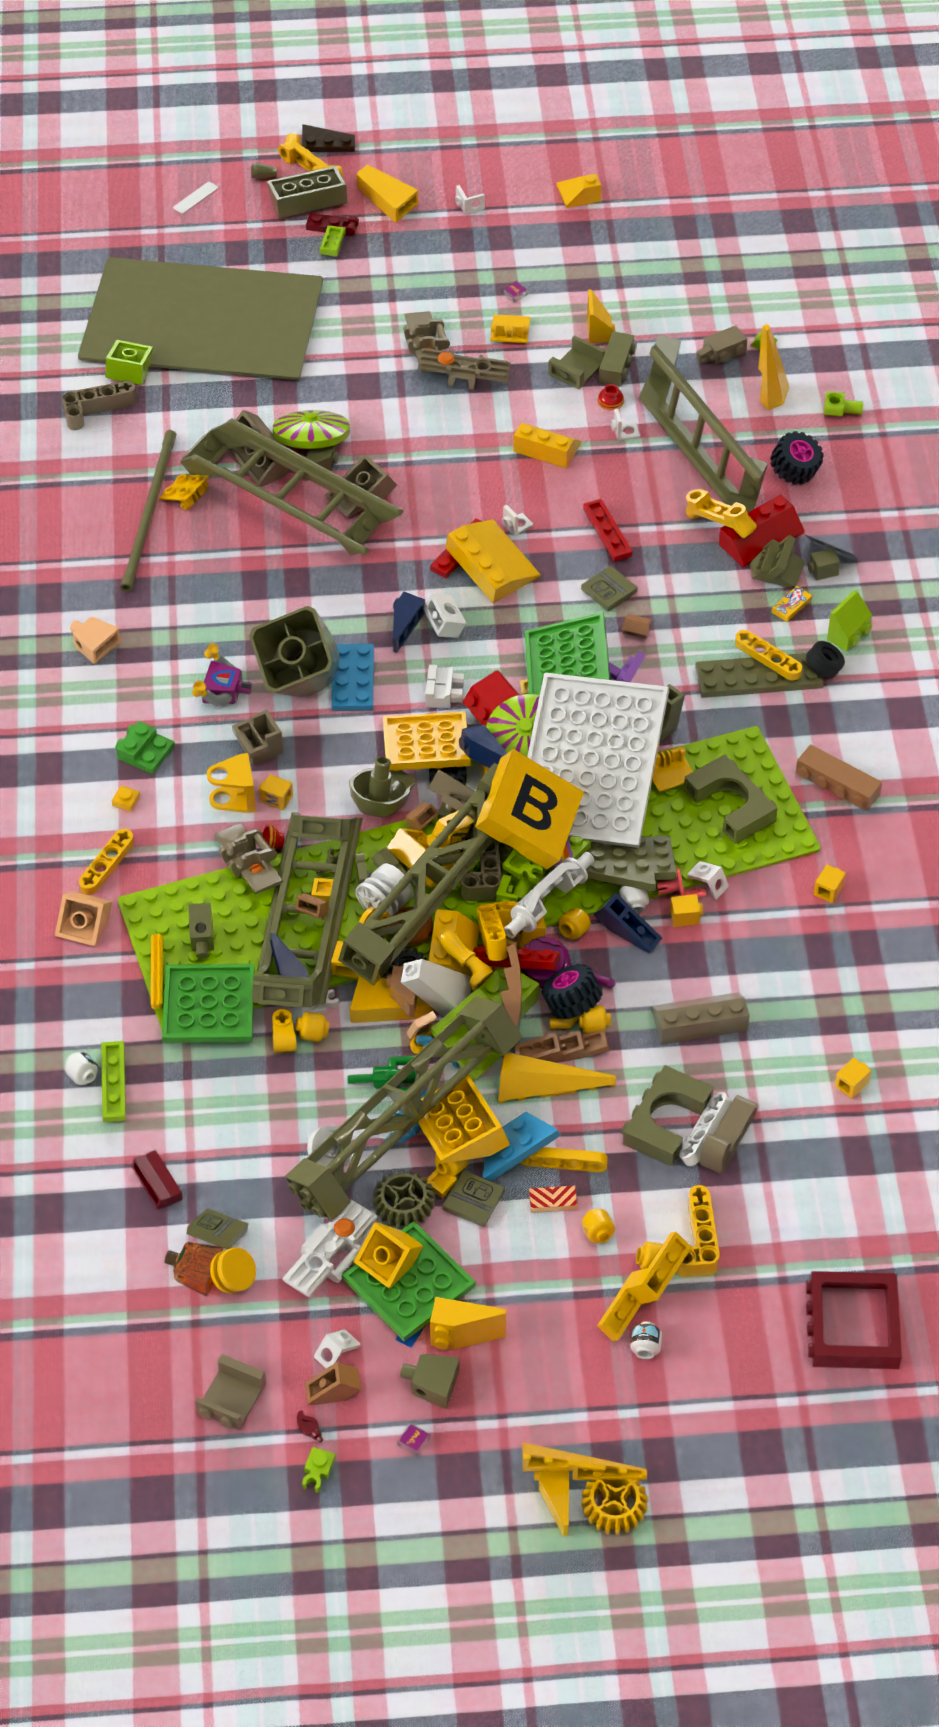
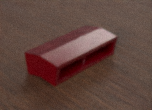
[131,1149,183,1209]

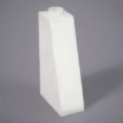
[401,959,471,1017]

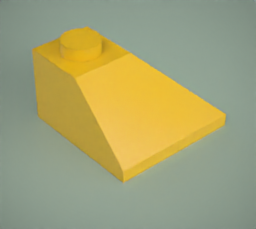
[556,174,602,208]
[587,289,615,343]
[353,1222,423,1288]

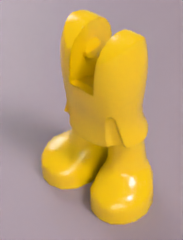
[440,930,493,990]

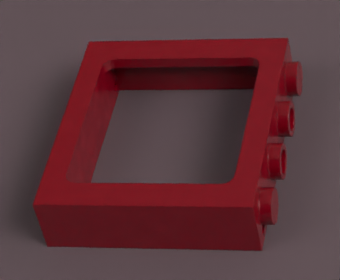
[805,1271,902,1369]

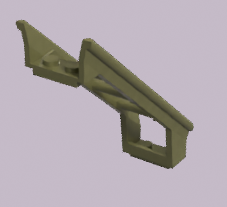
[639,334,767,513]
[180,418,404,556]
[252,812,363,1008]

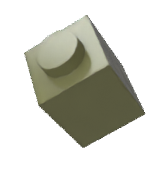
[807,548,840,581]

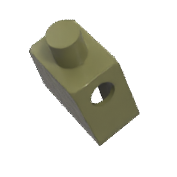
[188,903,214,959]
[400,1354,460,1409]

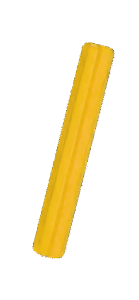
[151,934,163,1010]

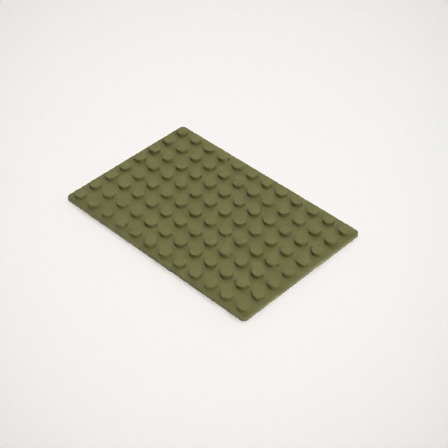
[78,257,323,380]

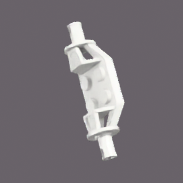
[504,852,594,938]

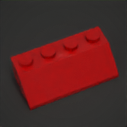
[719,494,805,568]
[462,670,520,726]

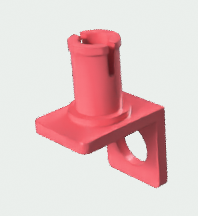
[657,867,706,897]

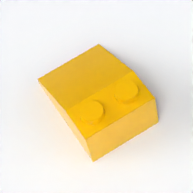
[430,1297,507,1350]

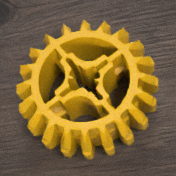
[581,1480,648,1535]

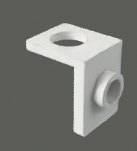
[455,185,485,214]
[611,409,640,441]
[502,505,533,536]
[687,861,729,899]
[314,1329,361,1369]

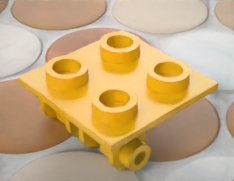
[490,314,530,343]
[159,474,209,510]
[652,746,693,792]

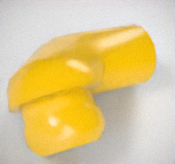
[550,1016,579,1029]

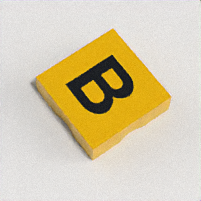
[475,749,584,870]

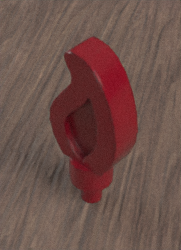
[297,1410,324,1443]

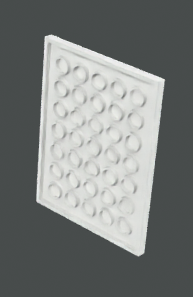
[527,673,669,848]

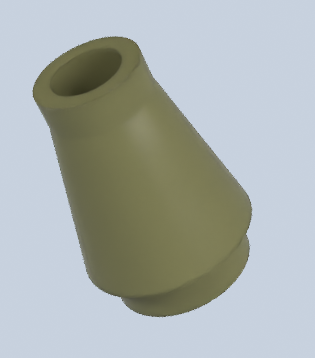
[251,162,277,180]

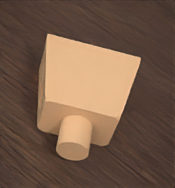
[70,617,121,664]

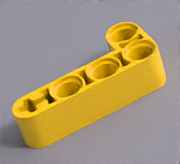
[477,901,517,961]
[676,1185,720,1277]

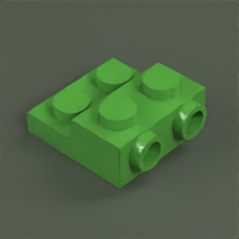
[115,721,175,775]

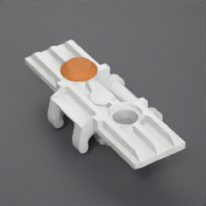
[282,1199,377,1297]

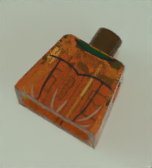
[164,1242,223,1296]

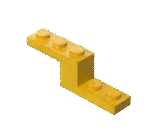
[597,1232,692,1342]

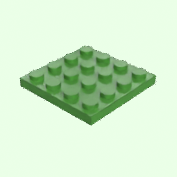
[162,964,255,1043]
[342,1221,476,1342]

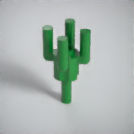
[347,1055,417,1091]

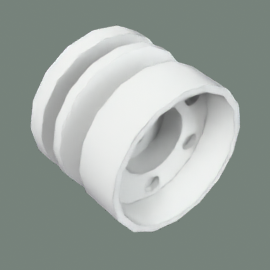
[355,863,414,917]

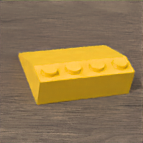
[445,519,541,603]
[418,1075,510,1163]

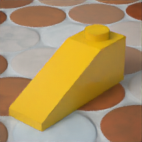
[534,1471,569,1536]

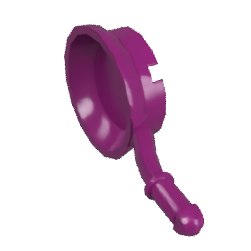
[520,937,616,988]

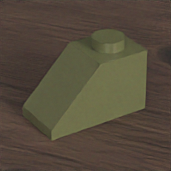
[303,445,339,481]

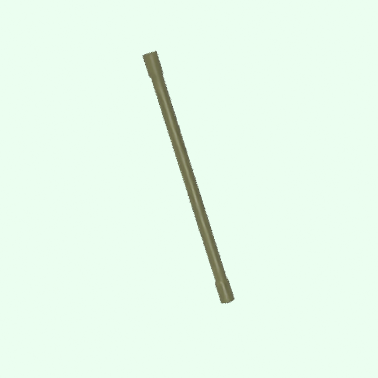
[120,430,177,592]

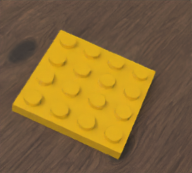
[383,711,471,771]

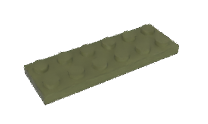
[695,653,823,698]

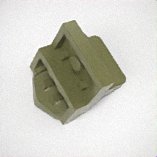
[750,535,805,588]

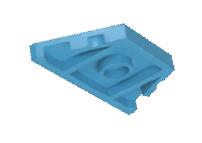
[483,1112,561,1181]

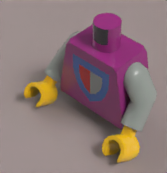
[192,643,252,707]

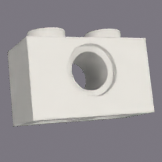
[423,594,466,638]

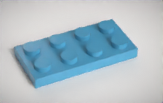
[332,644,374,711]

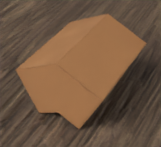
[622,614,652,639]
[406,801,439,830]
[295,893,330,920]

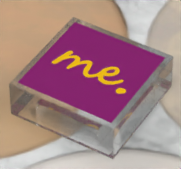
[502,281,528,303]
[397,1423,431,1457]

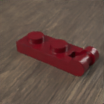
[306,213,359,236]

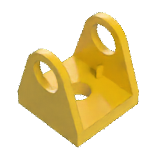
[207,753,256,813]

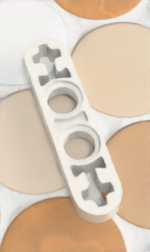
[679,1092,732,1166]

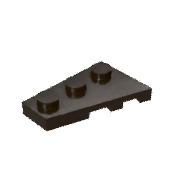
[302,124,355,152]

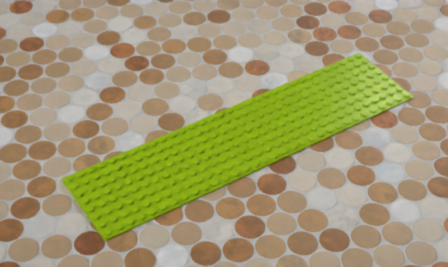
[118,726,821,1031]

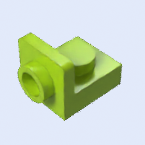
[496,874,518,903]

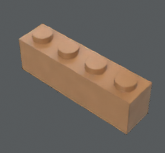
[795,744,882,811]

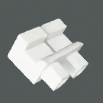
[425,665,464,708]

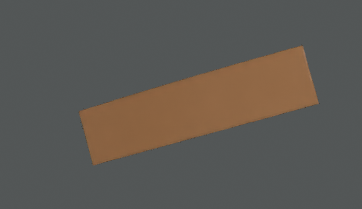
[501,944,522,1030]
[514,1029,610,1063]

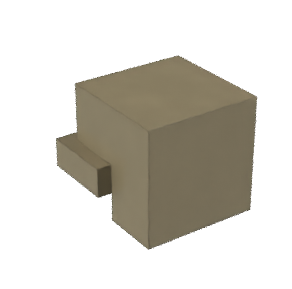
[232,710,283,765]

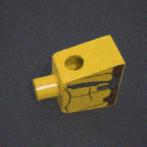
[427,810,474,856]

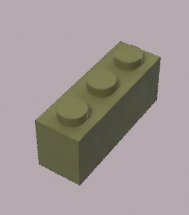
[599,331,637,387]

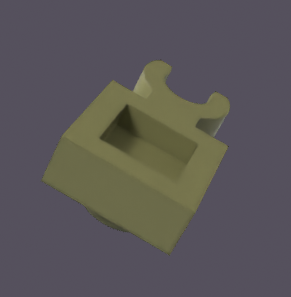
[355,852,371,885]

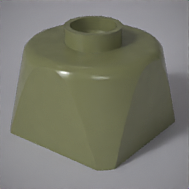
[249,606,339,696]

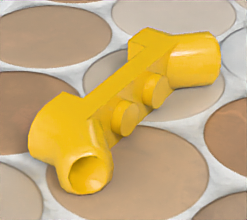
[278,133,343,178]
[685,489,757,538]

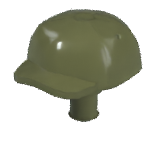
[349,757,416,817]

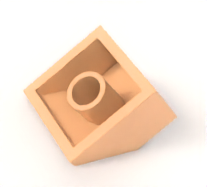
[55,891,112,946]

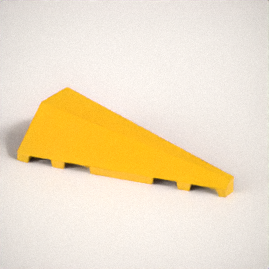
[758,324,789,410]
[498,1052,616,1104]
[522,1442,647,1480]

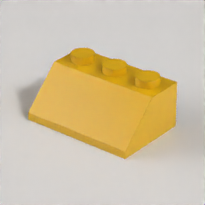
[513,423,581,468]
[388,828,455,888]
[429,909,479,976]

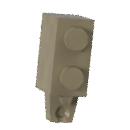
[696,325,748,365]

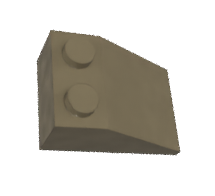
[324,454,397,518]

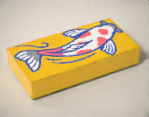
[771,586,813,622]

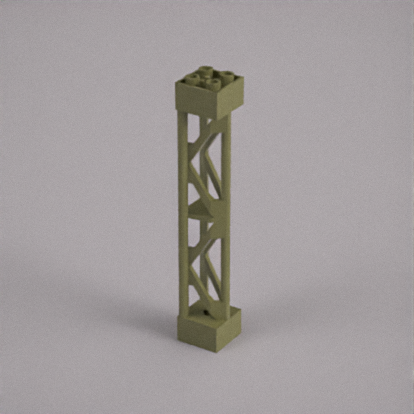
[338,763,498,986]
[284,996,523,1221]

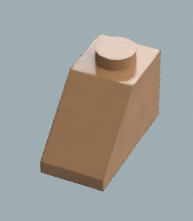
[387,966,418,1017]
[305,1362,362,1405]

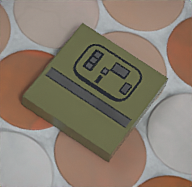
[581,565,638,611]
[443,1170,505,1227]
[186,1208,249,1249]

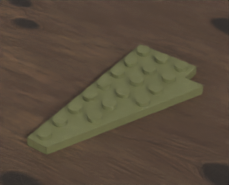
[499,835,676,891]

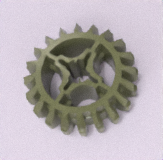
[372,1169,435,1229]

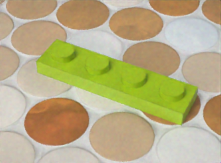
[101,1041,126,1122]

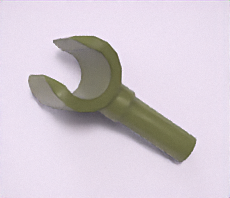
[317,848,339,876]

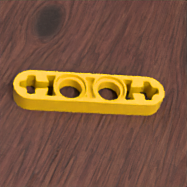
[735,630,802,681]
[79,829,134,895]
[520,1147,608,1172]

